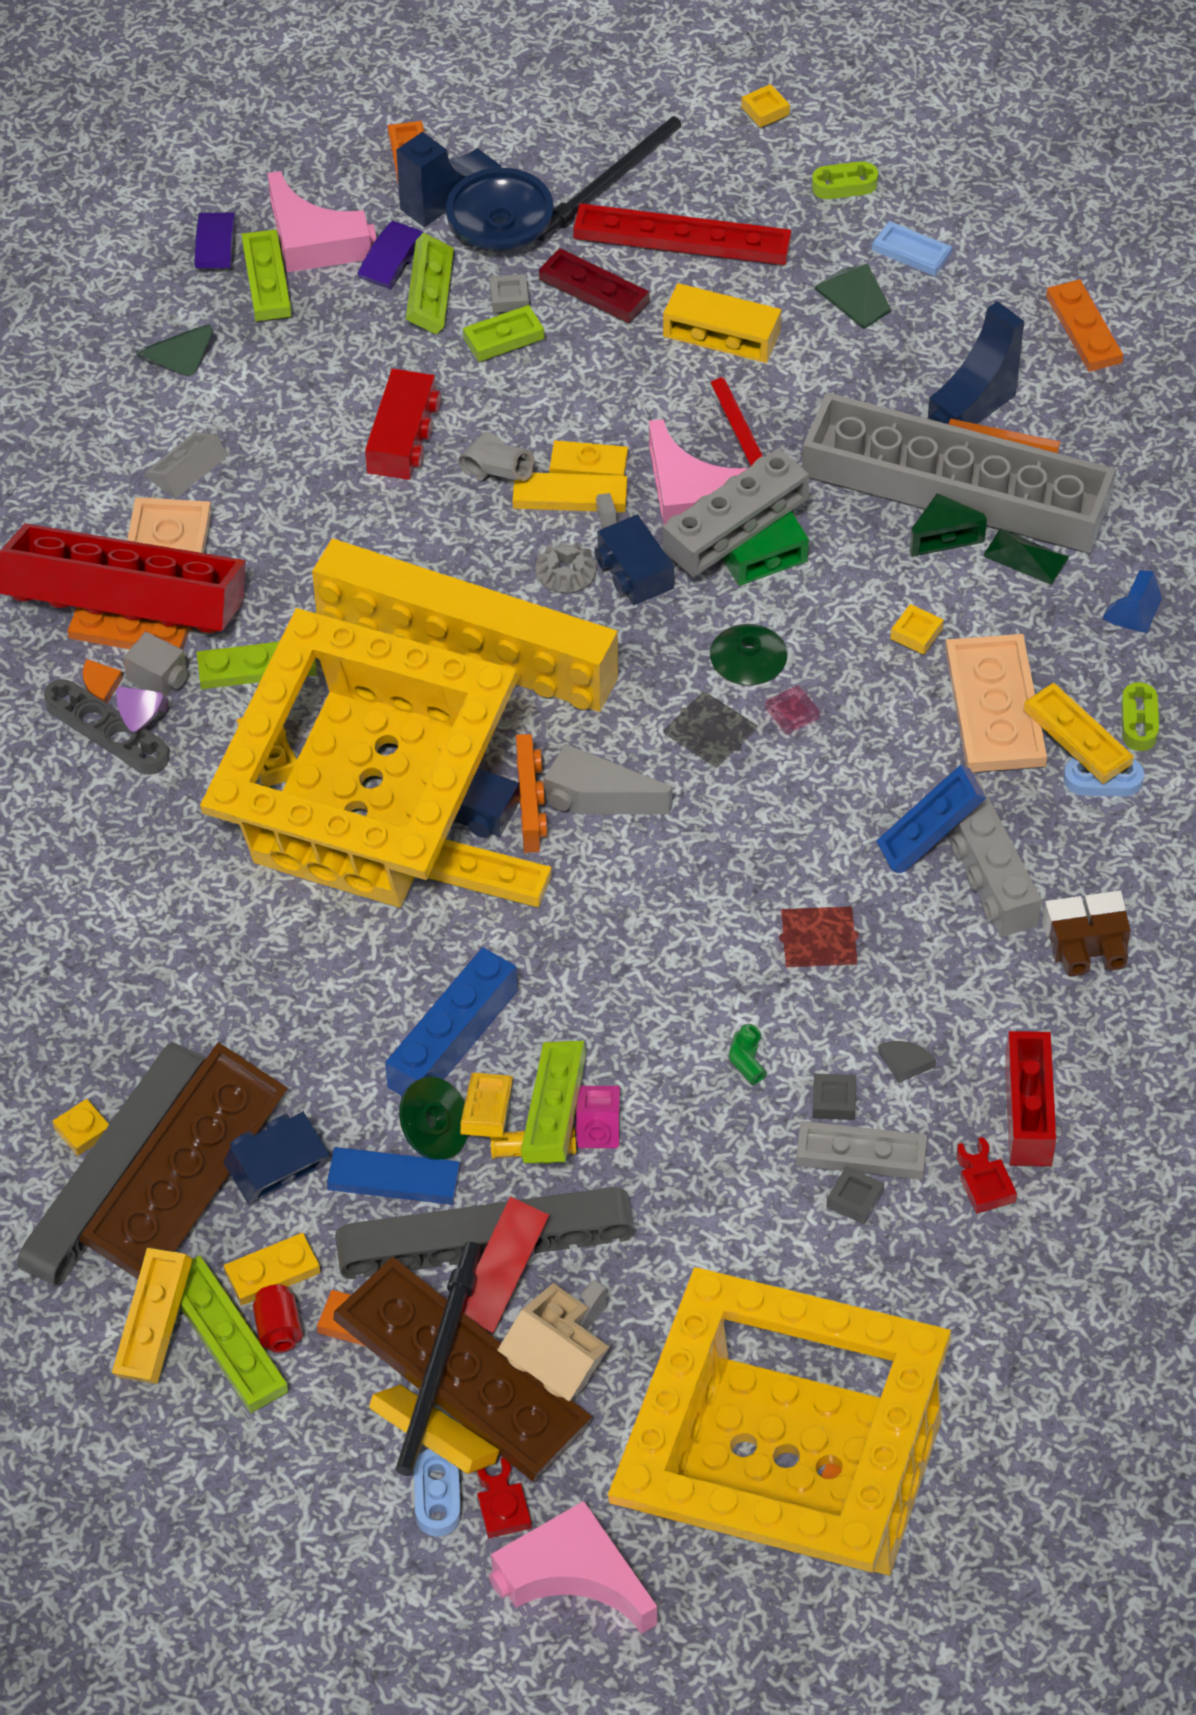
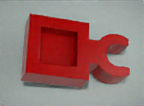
[956,1137,1017,1214]
[477,1458,532,1539]

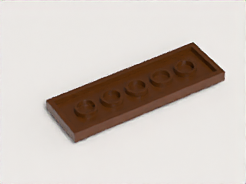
[79,1042,288,1279]
[333,1256,592,1483]

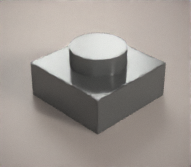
[812,1073,856,1120]
[826,1166,884,1225]

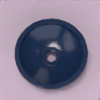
[446,168,554,250]

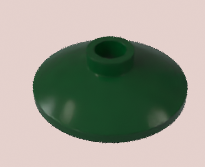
[710,624,788,686]
[399,1076,468,1160]

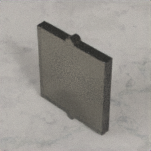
[663,691,758,768]

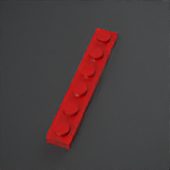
[573,203,792,265]

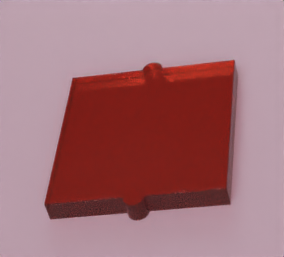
[779,906,859,967]

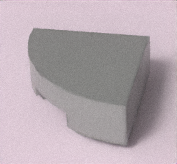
[596,493,617,529]
[579,1280,606,1330]

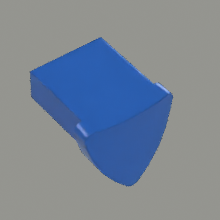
[1103,570,1162,633]

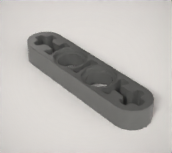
[44,679,169,775]

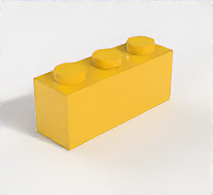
[663,283,782,363]

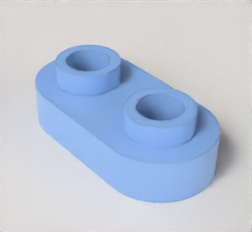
[1063,758,1144,796]
[414,1449,461,1537]

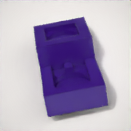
[194,212,235,268]
[357,220,423,290]

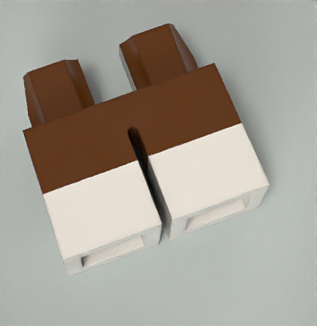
[1042,890,1131,977]

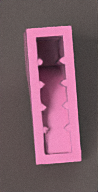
[267,171,376,272]
[649,419,748,525]
[489,1501,657,1634]

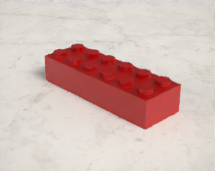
[0,523,246,633]

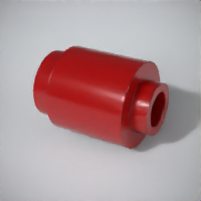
[252,1284,303,1353]

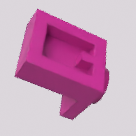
[576,1086,620,1148]

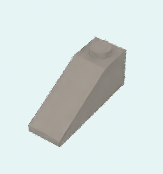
[543,744,672,814]

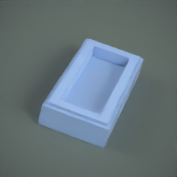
[872,221,952,276]

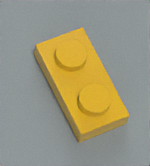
[223,1232,321,1306]

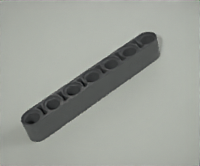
[17,1042,207,1286]
[335,1187,635,1279]

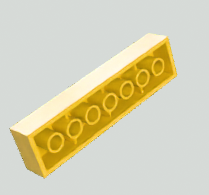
[312,538,618,712]

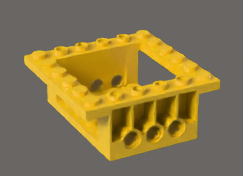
[200,608,518,908]
[608,1267,951,1576]

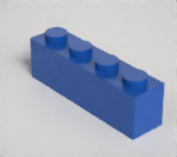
[385,947,517,1096]

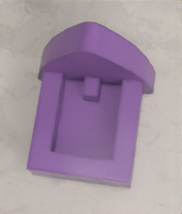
[116,687,169,733]

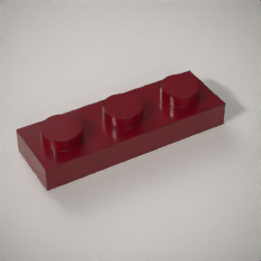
[539,247,649,323]

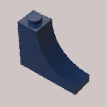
[396,132,501,228]
[927,301,1024,424]

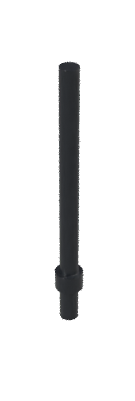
[537,116,682,241]
[395,1241,481,1476]

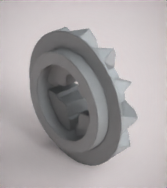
[536,540,597,593]

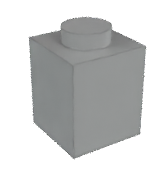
[123,632,188,697]

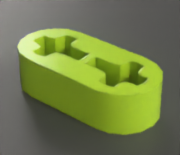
[812,161,878,199]
[1121,682,1159,751]

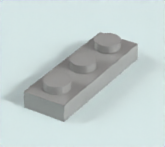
[796,1121,927,1180]

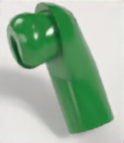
[728,1024,767,1086]

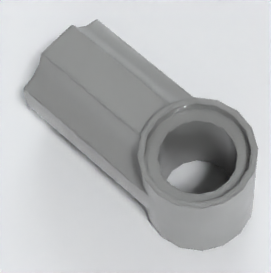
[458,432,535,481]

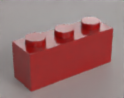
[365,368,441,480]
[1005,1031,1056,1166]

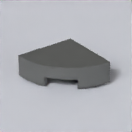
[878,1041,936,1083]

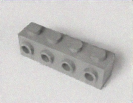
[663,448,809,577]
[947,776,1042,938]

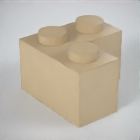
[497,1283,609,1402]

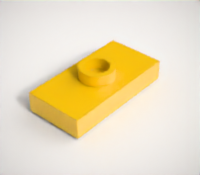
[549,440,628,476]
[461,1072,513,1138]

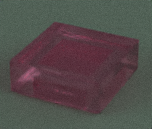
[765,685,820,735]

